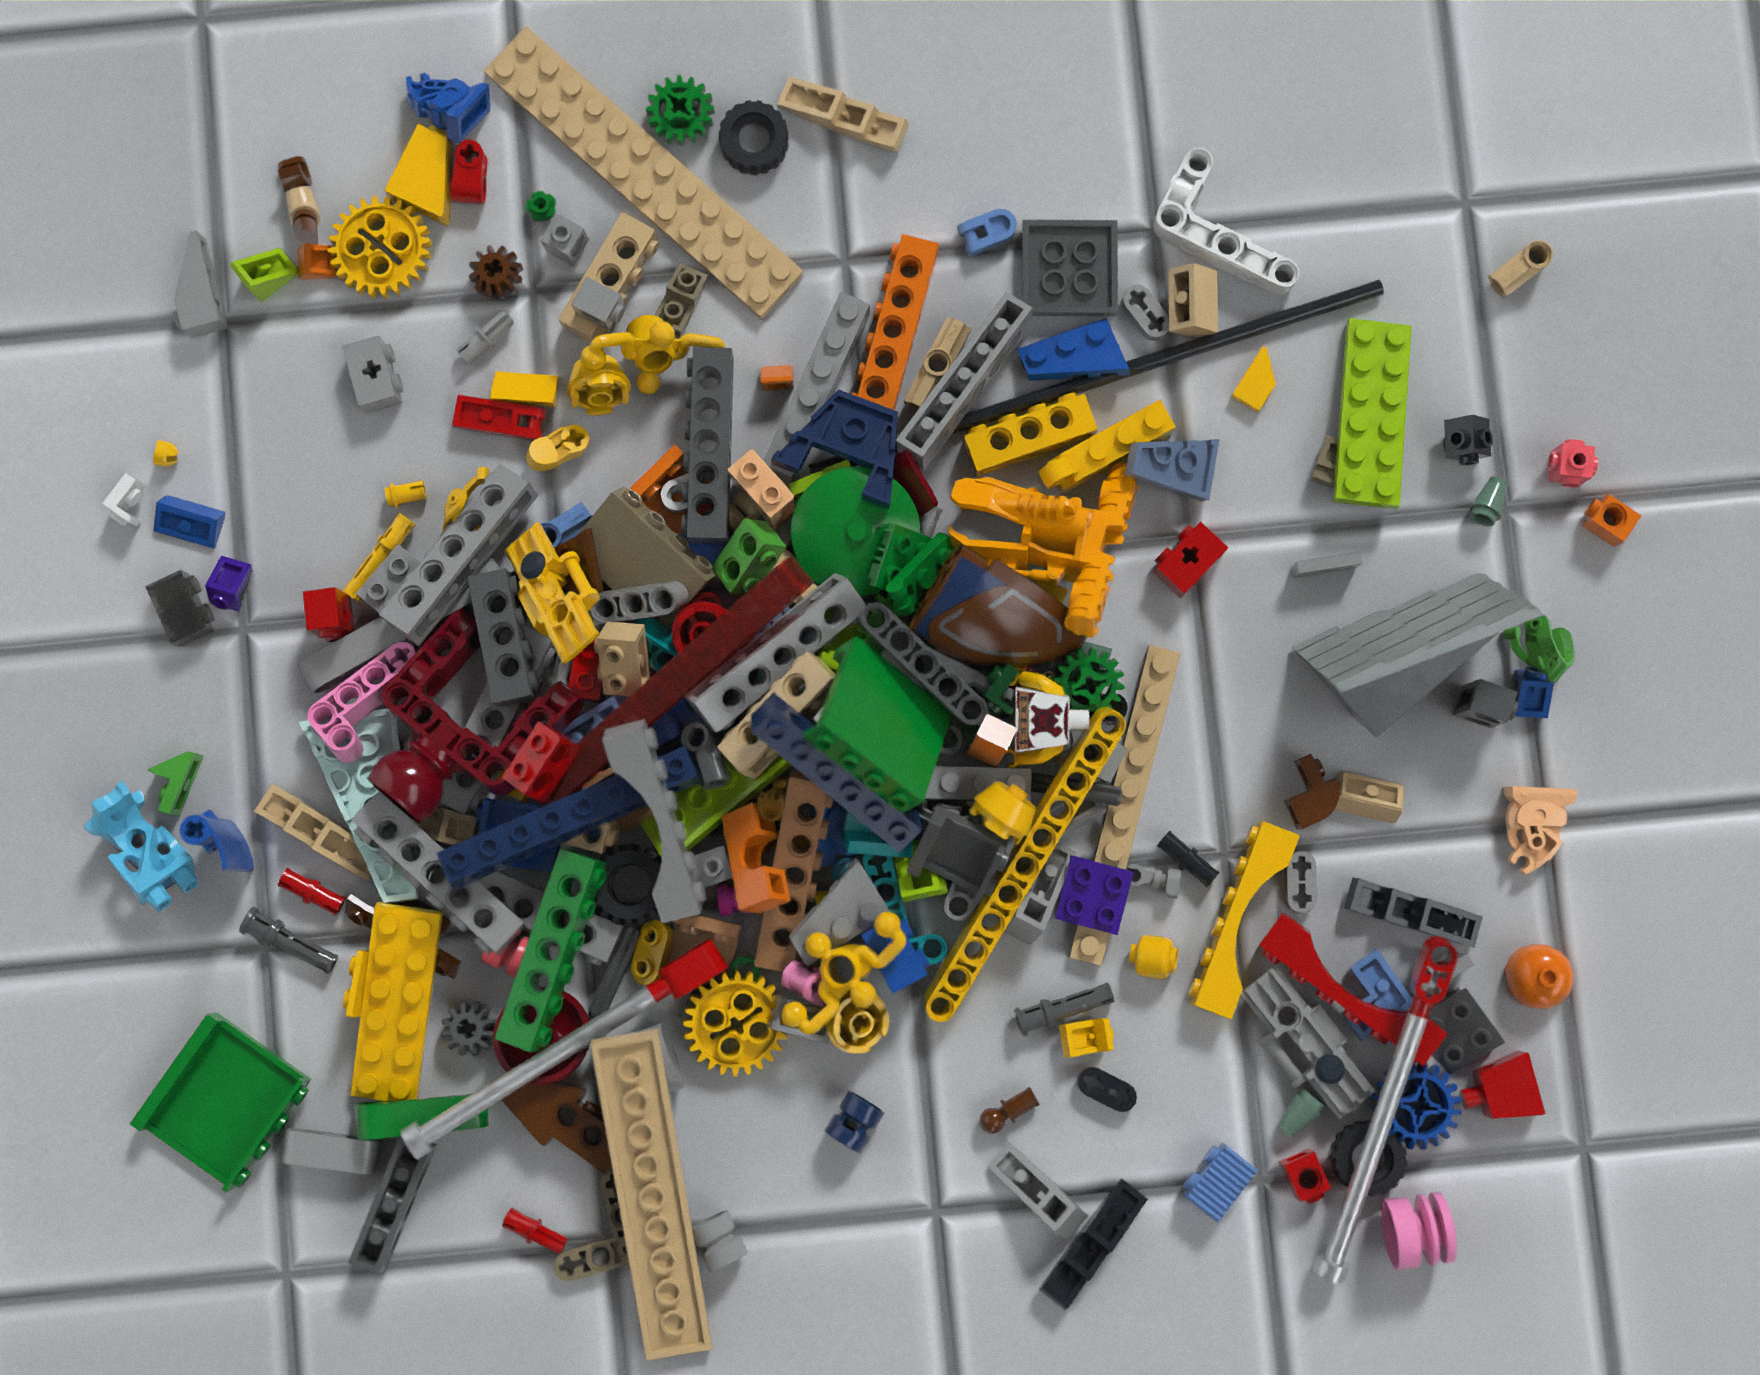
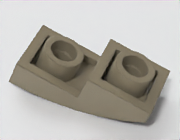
[655,263,708,337]

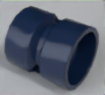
[825,1090,884,1153]

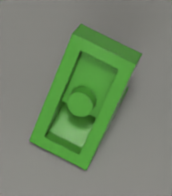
[147,751,204,816]

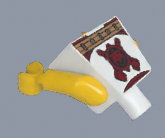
[1005,667,1089,768]

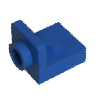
[1514,666,1554,718]

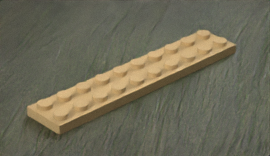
[591,1029,712,1360]

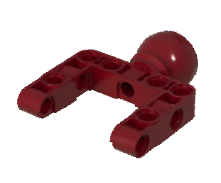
[367,608,585,823]

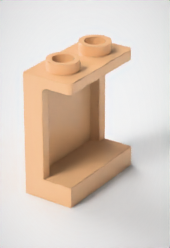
[727,449,795,531]

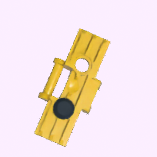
[505,522,600,664]

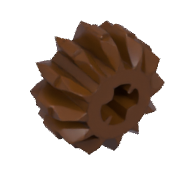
[469,245,523,300]

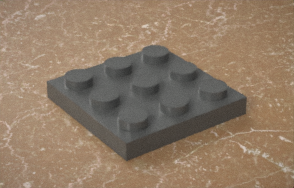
[1022,220,1118,316]

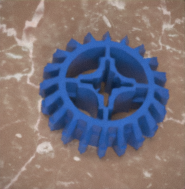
[1371,1063,1462,1150]

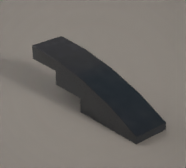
[1344,877,1483,948]
[1039,1179,1148,1310]

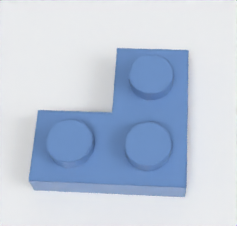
[1341,949,1413,1041]

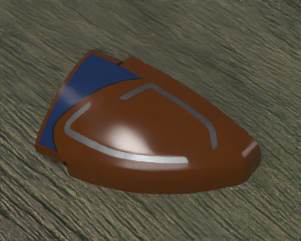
[909,544,1087,668]

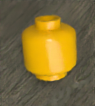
[1129,934,1179,980]

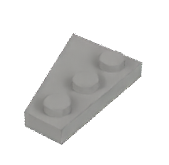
[789,857,890,966]

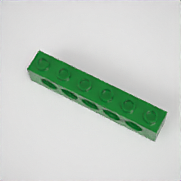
[495,848,607,1052]

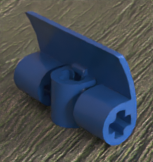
[180,810,254,872]

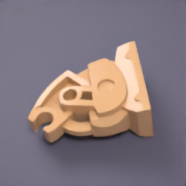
[1503,786,1578,874]

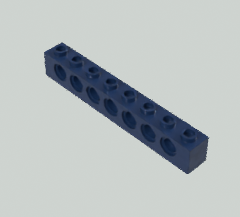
[436,746,699,890]

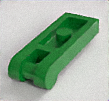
[886,532,954,617]

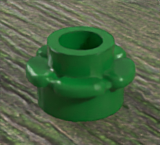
[525,191,556,222]

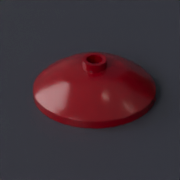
[493,987,589,1085]

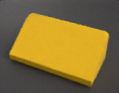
[490,371,559,408]

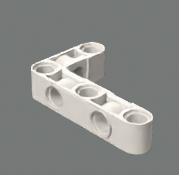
[1153,148,1299,295]

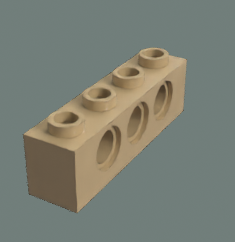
[558,211,659,343]
[717,651,836,779]

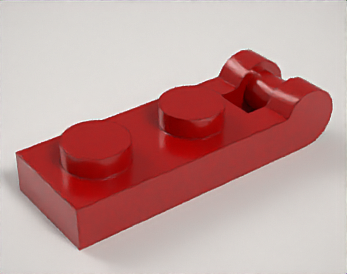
[452,395,547,442]

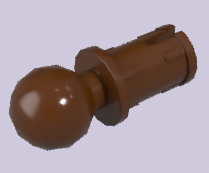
[979,1087,1040,1134]

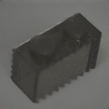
[145,570,215,647]

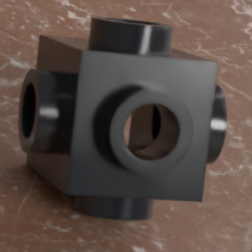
[1443,414,1493,465]

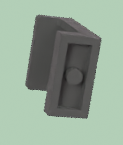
[906,805,1010,905]

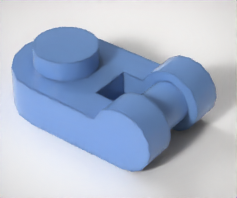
[957,209,1017,257]

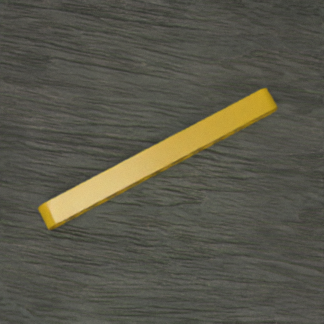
[923,707,1126,1022]

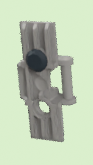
[1241,965,1375,1120]

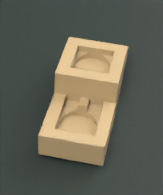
[410,807,476,845]

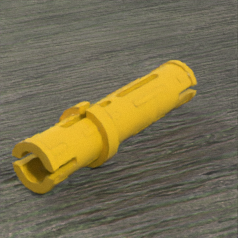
[342,513,416,602]

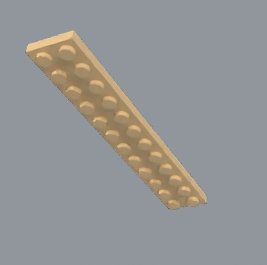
[484,26,804,320]

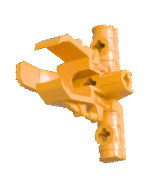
[948,462,1139,638]

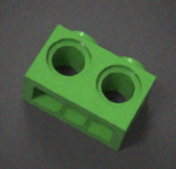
[712,518,786,595]

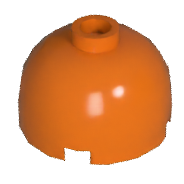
[1504,944,1574,1009]

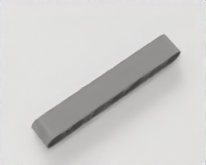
[298,557,499,694]

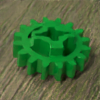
[646,75,715,146]
[1053,646,1125,713]

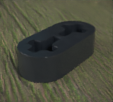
[1077,1066,1137,1112]

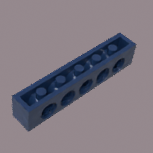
[751,692,922,852]

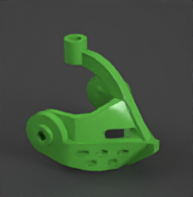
[1503,614,1575,683]

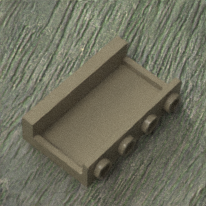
[579,487,717,629]

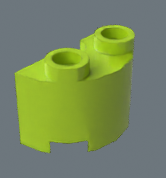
[894,838,948,902]

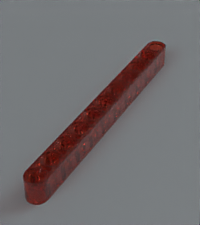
[532,556,814,808]

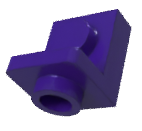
[205,556,253,611]

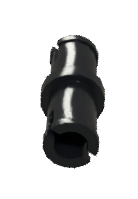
[1156,830,1220,888]

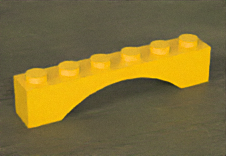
[1188,821,1300,1020]

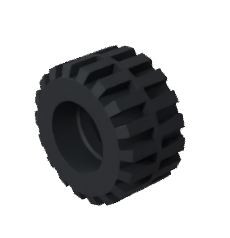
[594,844,662,926]

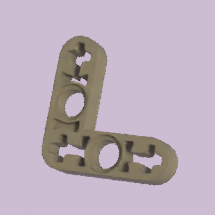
[554,1168,629,1281]

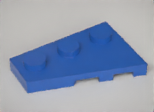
[1017,318,1129,381]

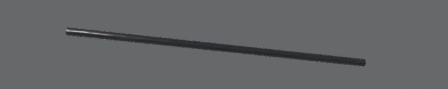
[808,280,1384,474]

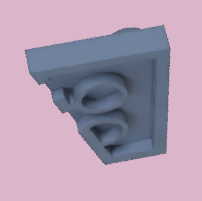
[1125,439,1220,502]

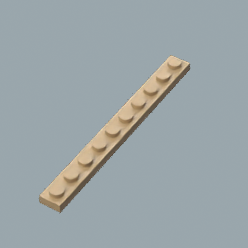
[1069,645,1181,966]

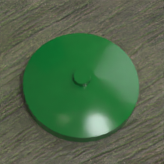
[790,466,920,596]

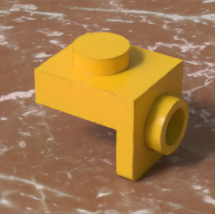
[1059,1018,1114,1058]

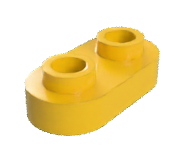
[631,920,674,985]

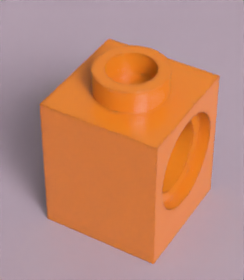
[1582,494,1641,547]

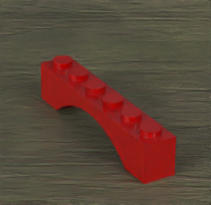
[1259,912,1448,1066]

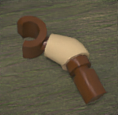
[277,156,320,245]

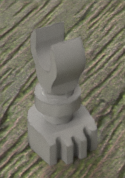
[1127,864,1182,899]

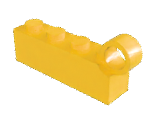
[1038,400,1176,495]

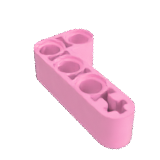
[307,642,416,763]

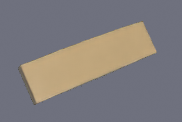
[777,76,909,153]
[254,783,371,881]

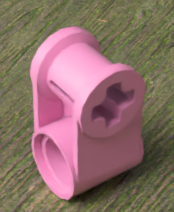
[781,960,825,1008]

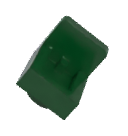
[980,664,1019,716]

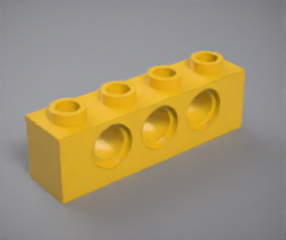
[963,393,1098,477]

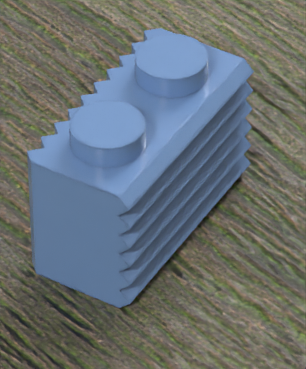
[1183,1143,1257,1223]

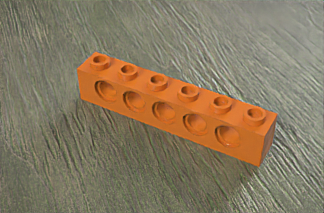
[852,234,939,410]

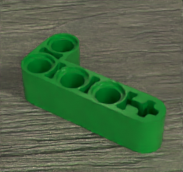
[354,1094,489,1140]

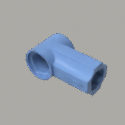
[540,502,592,547]

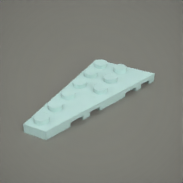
[299,708,419,904]

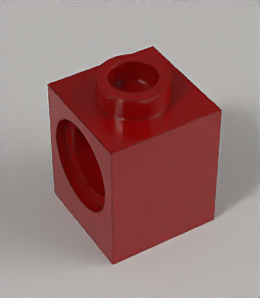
[1279,1148,1331,1204]

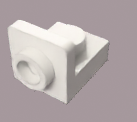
[102,473,146,526]

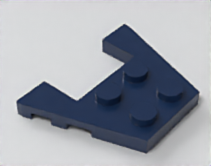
[771,389,898,509]

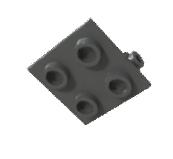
[1429,987,1505,1075]

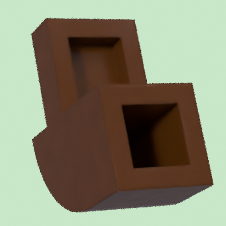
[1284,754,1340,830]

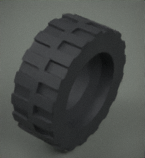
[719,100,789,175]
[1330,1120,1407,1196]

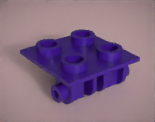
[1055,855,1134,935]

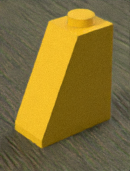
[384,124,452,226]

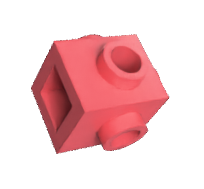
[1547,439,1598,488]

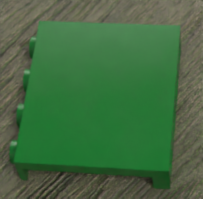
[802,636,952,813]
[129,1012,311,1192]

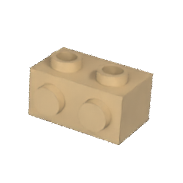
[1168,263,1218,338]
[594,622,650,697]

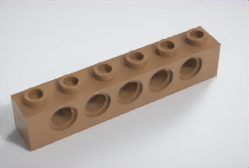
[754,770,834,972]

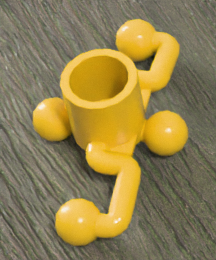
[581,315,725,395]
[782,911,906,1035]

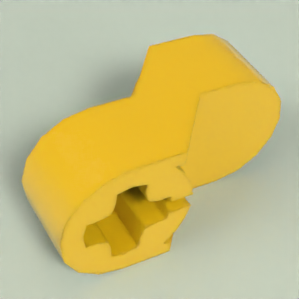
[526,425,590,472]

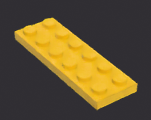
[350,902,443,1102]

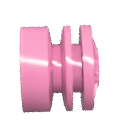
[1380,1192,1456,1271]

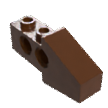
[501,1082,612,1175]

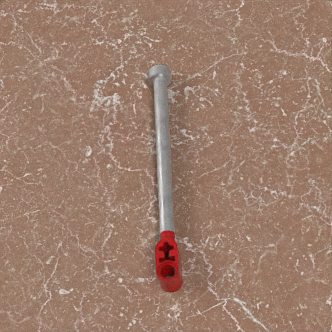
[1312,936,1458,1284]
[400,938,728,1159]

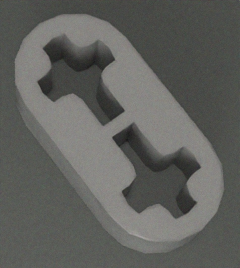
[1122,285,1169,341]
[1284,851,1317,913]

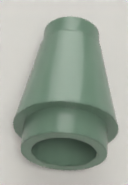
[1470,476,1508,526]
[1278,1088,1325,1138]

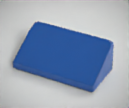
[153,495,226,548]

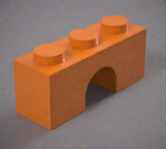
[722,803,790,913]

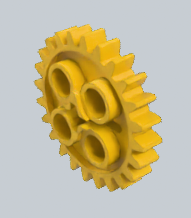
[328,195,433,299]
[682,969,788,1077]

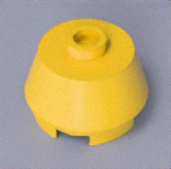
[567,355,631,416]
[969,781,1036,845]
[826,990,889,1054]

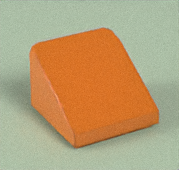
[297,243,336,280]
[760,365,794,391]

